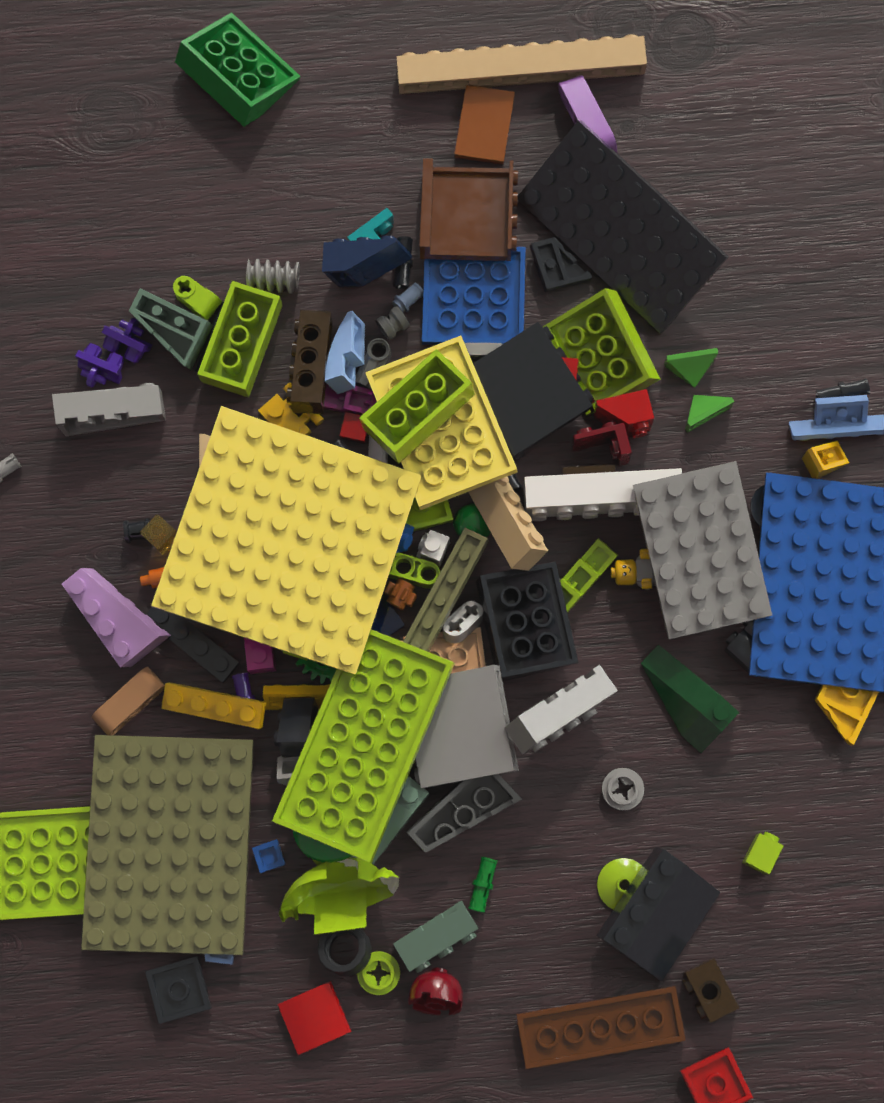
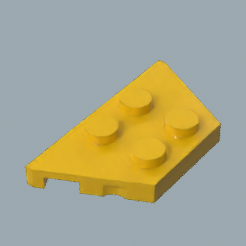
[815,685,879,746]

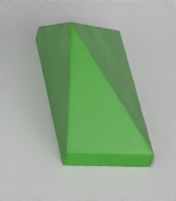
[665,348,718,388]
[685,395,734,432]

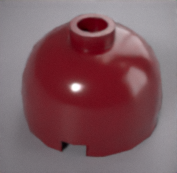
[408,967,463,1015]

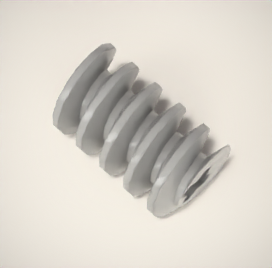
[246,259,300,294]

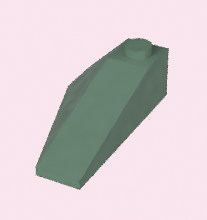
[349,776,430,865]

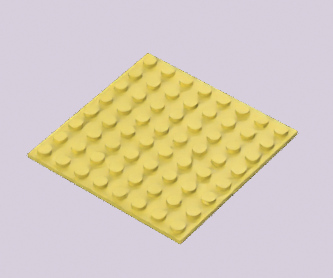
[151,406,421,675]

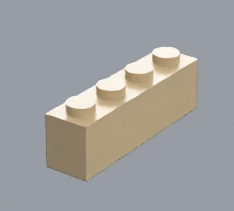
[469,477,548,571]

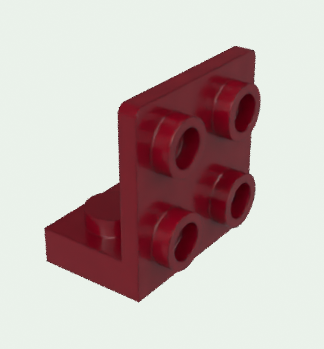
[571,421,632,466]

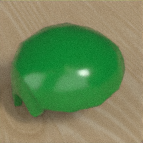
[453,503,491,538]

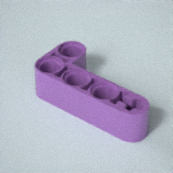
[558,75,618,154]

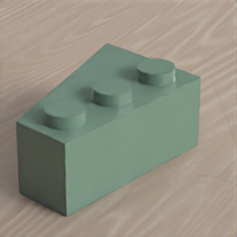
[129,288,213,370]
[393,900,479,973]

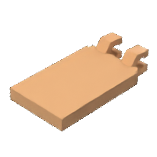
[402,627,486,673]

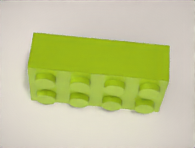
[197,281,283,398]
[360,349,475,464]

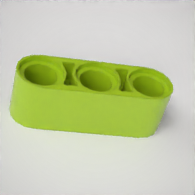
[388,552,440,589]

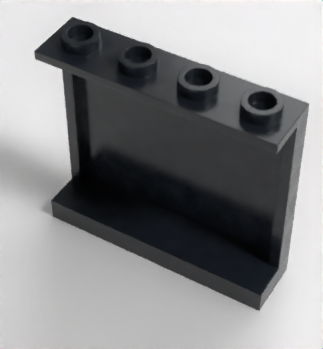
[473,322,595,460]

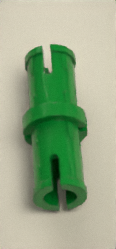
[468,856,498,913]

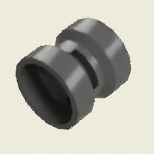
[375,306,410,341]

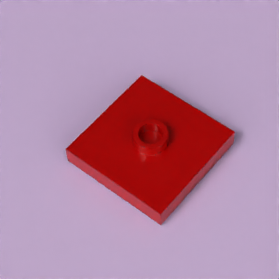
[680,1047,753,1103]

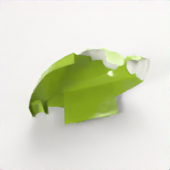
[279,858,399,934]

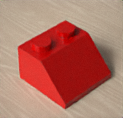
[593,389,654,438]

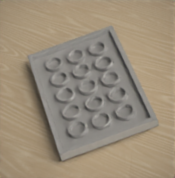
[633,461,772,639]

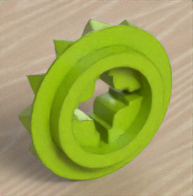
[357,951,400,995]

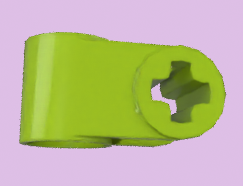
[173,276,222,321]

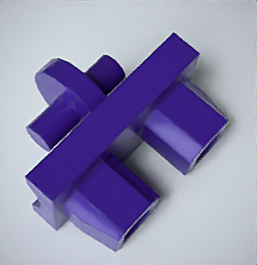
[102,317,152,363]
[75,343,124,388]

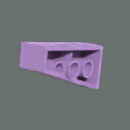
[62,568,171,667]

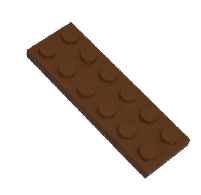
[516,986,686,1069]

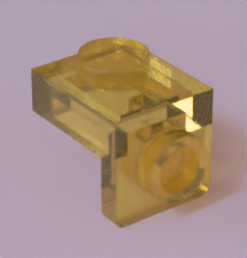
[140,515,177,555]

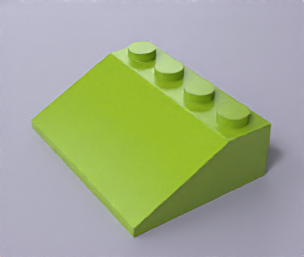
[543,288,661,415]

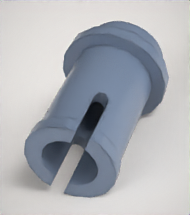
[392,282,424,312]

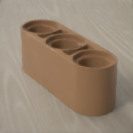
[92,667,165,736]

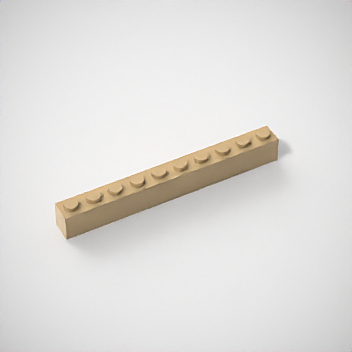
[397,35,647,94]

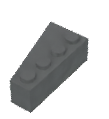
[406,774,522,853]

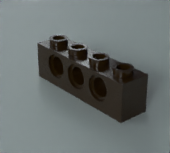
[287,310,333,414]

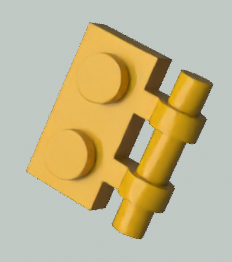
[258,383,324,436]

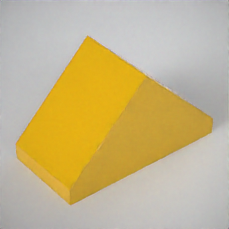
[802,441,849,479]

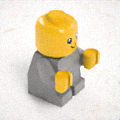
[611,549,656,590]

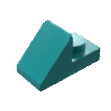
[347,208,394,241]

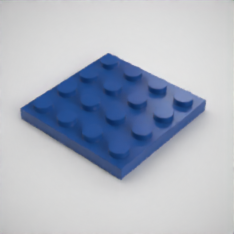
[422,247,526,345]

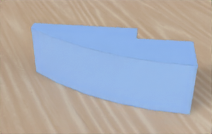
[325,311,365,394]

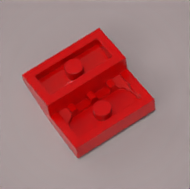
[278,981,352,1055]

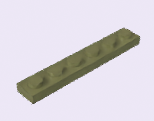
[403,528,489,652]

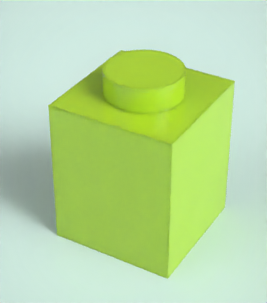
[742,832,784,875]

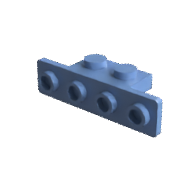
[789,395,884,441]

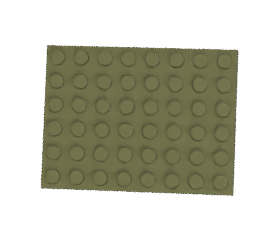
[81,735,254,955]

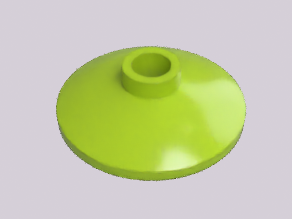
[597,858,642,910]

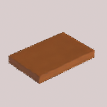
[454,85,515,165]

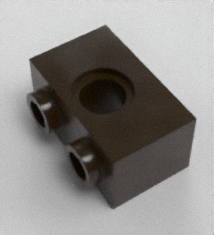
[682,958,739,1023]

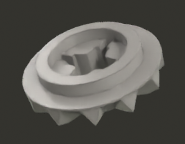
[602,768,644,810]

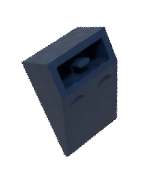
[322,236,412,288]

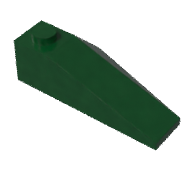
[641,644,739,754]

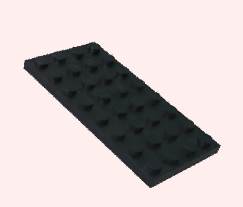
[518,120,729,333]

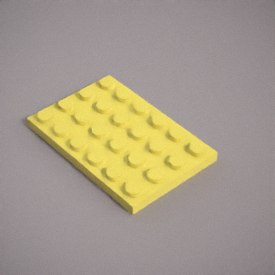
[365,336,518,510]

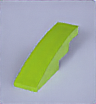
[560,538,619,613]

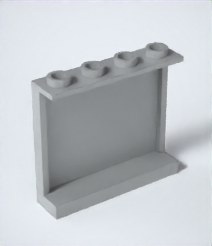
[414,665,519,788]

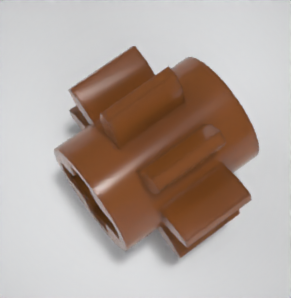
[384,578,417,610]

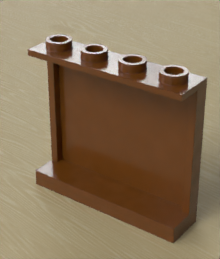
[420,158,518,261]

